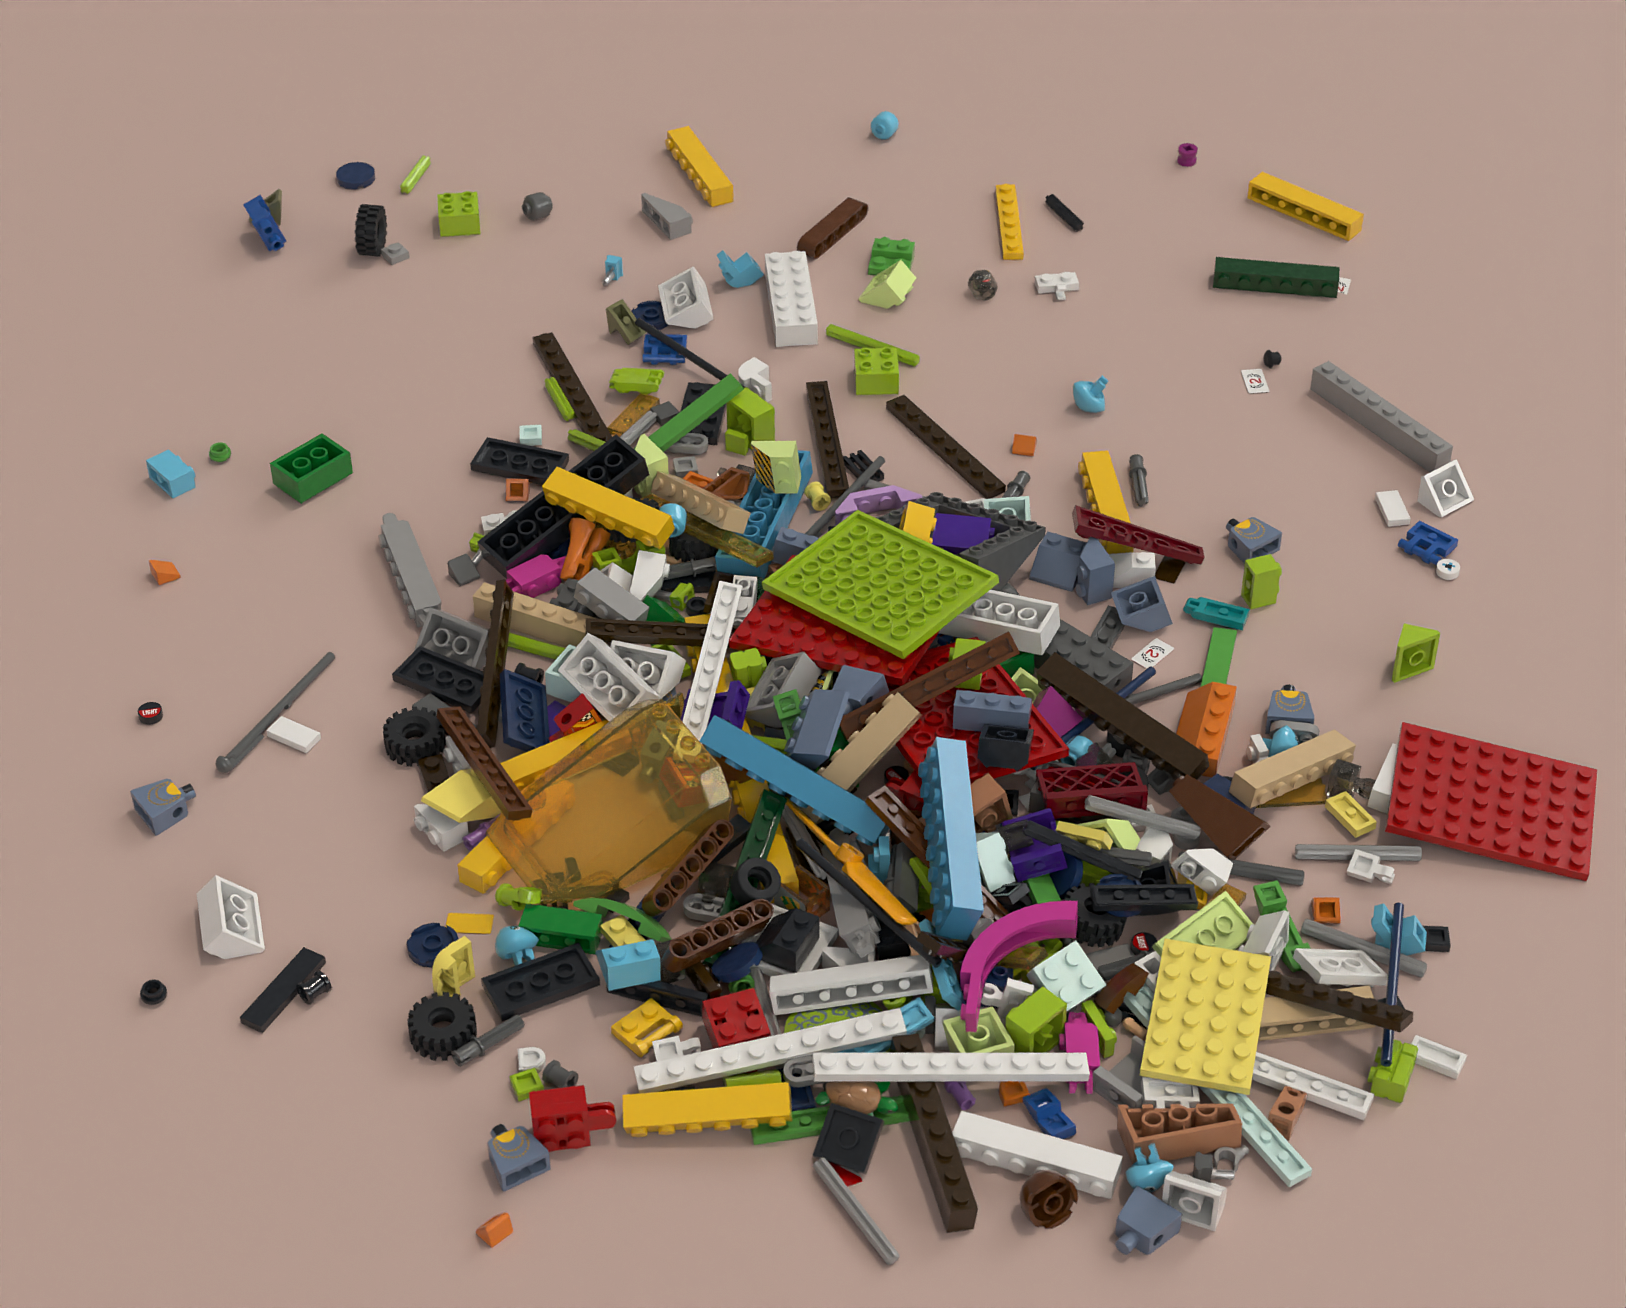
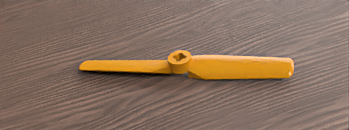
[784,797,917,925]

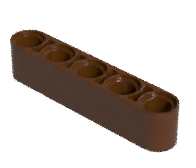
[797,197,868,259]
[642,819,734,917]
[662,899,774,972]

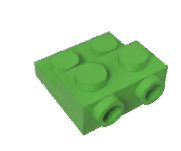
[868,237,915,275]

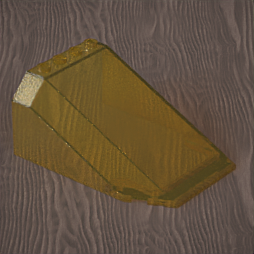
[486,699,732,904]

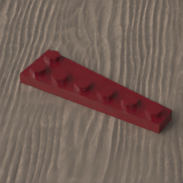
[1072,505,1205,565]

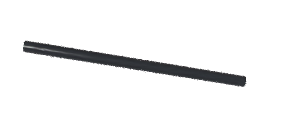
[635,318,760,397]
[795,839,942,968]

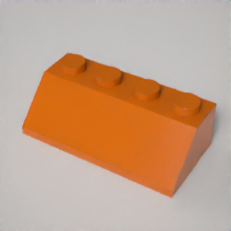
[1176,682,1237,778]

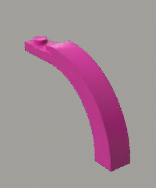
[960,901,1078,1032]

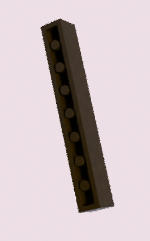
[1036,652,1209,781]
[889,1033,978,1233]

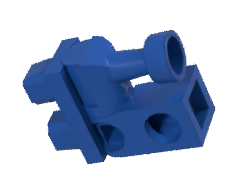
[243,194,287,251]

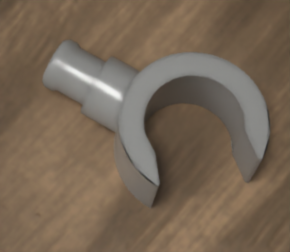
[1213,1145,1249,1173]

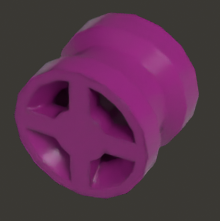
[1177,143,1198,167]

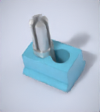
[602,255,623,286]

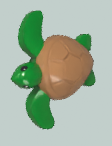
[815,1081,898,1116]

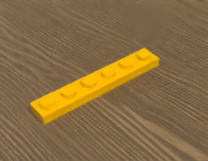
[995,184,1024,260]

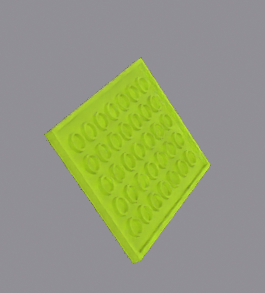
[762,510,999,659]

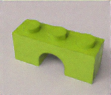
[592,540,666,575]

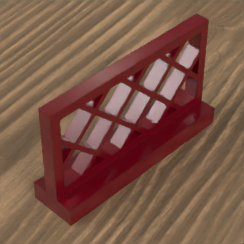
[1036,762,1148,819]

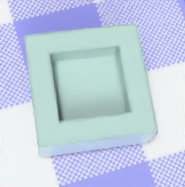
[520,425,542,446]

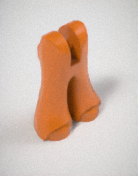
[560,518,610,581]

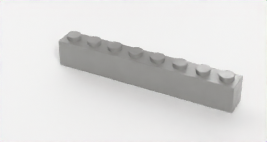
[1310,361,1453,472]

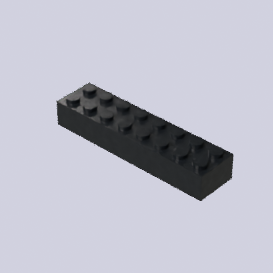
[477,434,649,579]

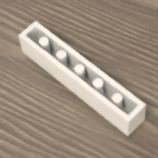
[769,955,933,1015]
[952,1111,1123,1199]

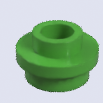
[209,442,231,462]

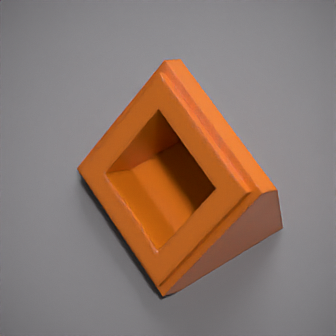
[1012,434,1037,456]
[506,479,530,501]
[475,1212,514,1248]

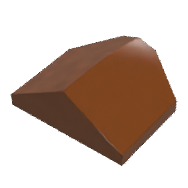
[702,467,750,500]

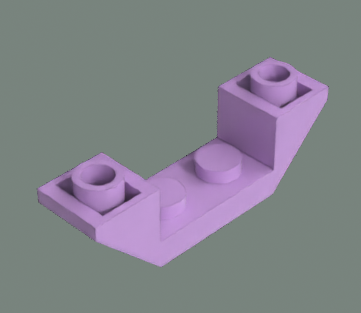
[835,485,923,526]

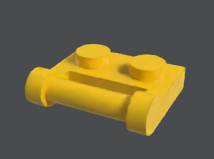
[611,998,683,1057]

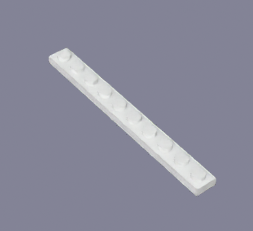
[673,581,742,765]
[634,1008,907,1093]
[812,1053,1090,1081]

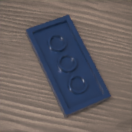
[500,669,550,752]

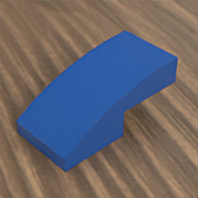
[1023,1088,1076,1139]

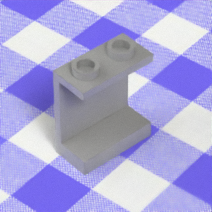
[1093,1035,1145,1109]

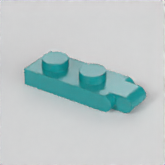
[1183,597,1250,631]

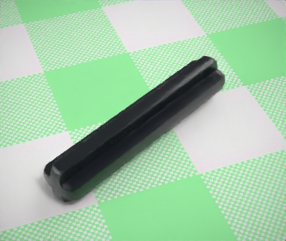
[1045,194,1084,231]

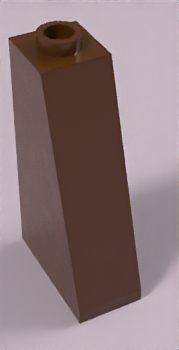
[1169,774,1271,860]

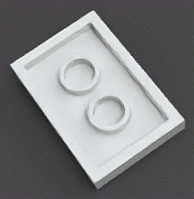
[1293,948,1388,987]

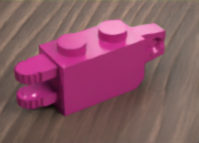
[506,555,566,598]
[1059,1012,1100,1094]

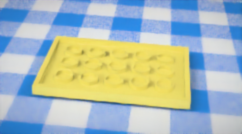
[1140,938,1271,1095]

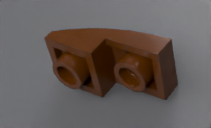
[1094,963,1149,1014]

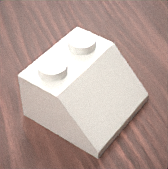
[1238,910,1289,971]
[1162,1171,1227,1231]

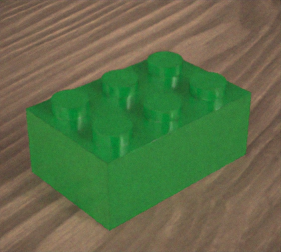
[270,433,353,503]

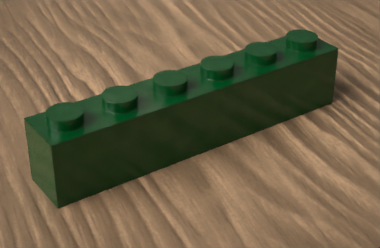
[1213,257,1340,298]

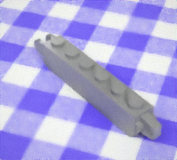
[378,513,442,629]
[821,828,881,957]

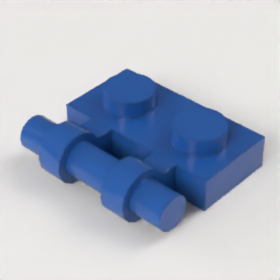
[643,334,687,365]
[1398,521,1458,566]

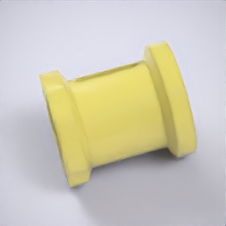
[804,482,831,511]

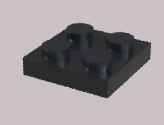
[812,1103,885,1174]

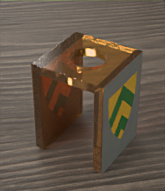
[774,864,830,917]

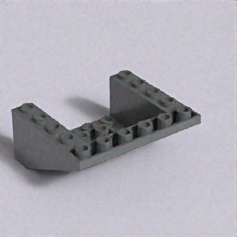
[876,492,1046,592]

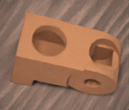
[1268,1086,1307,1141]

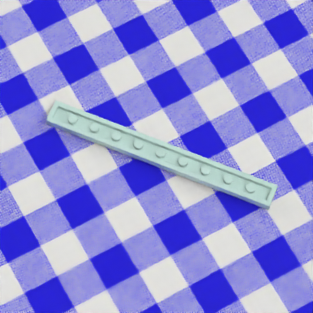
[1123,984,1312,1187]

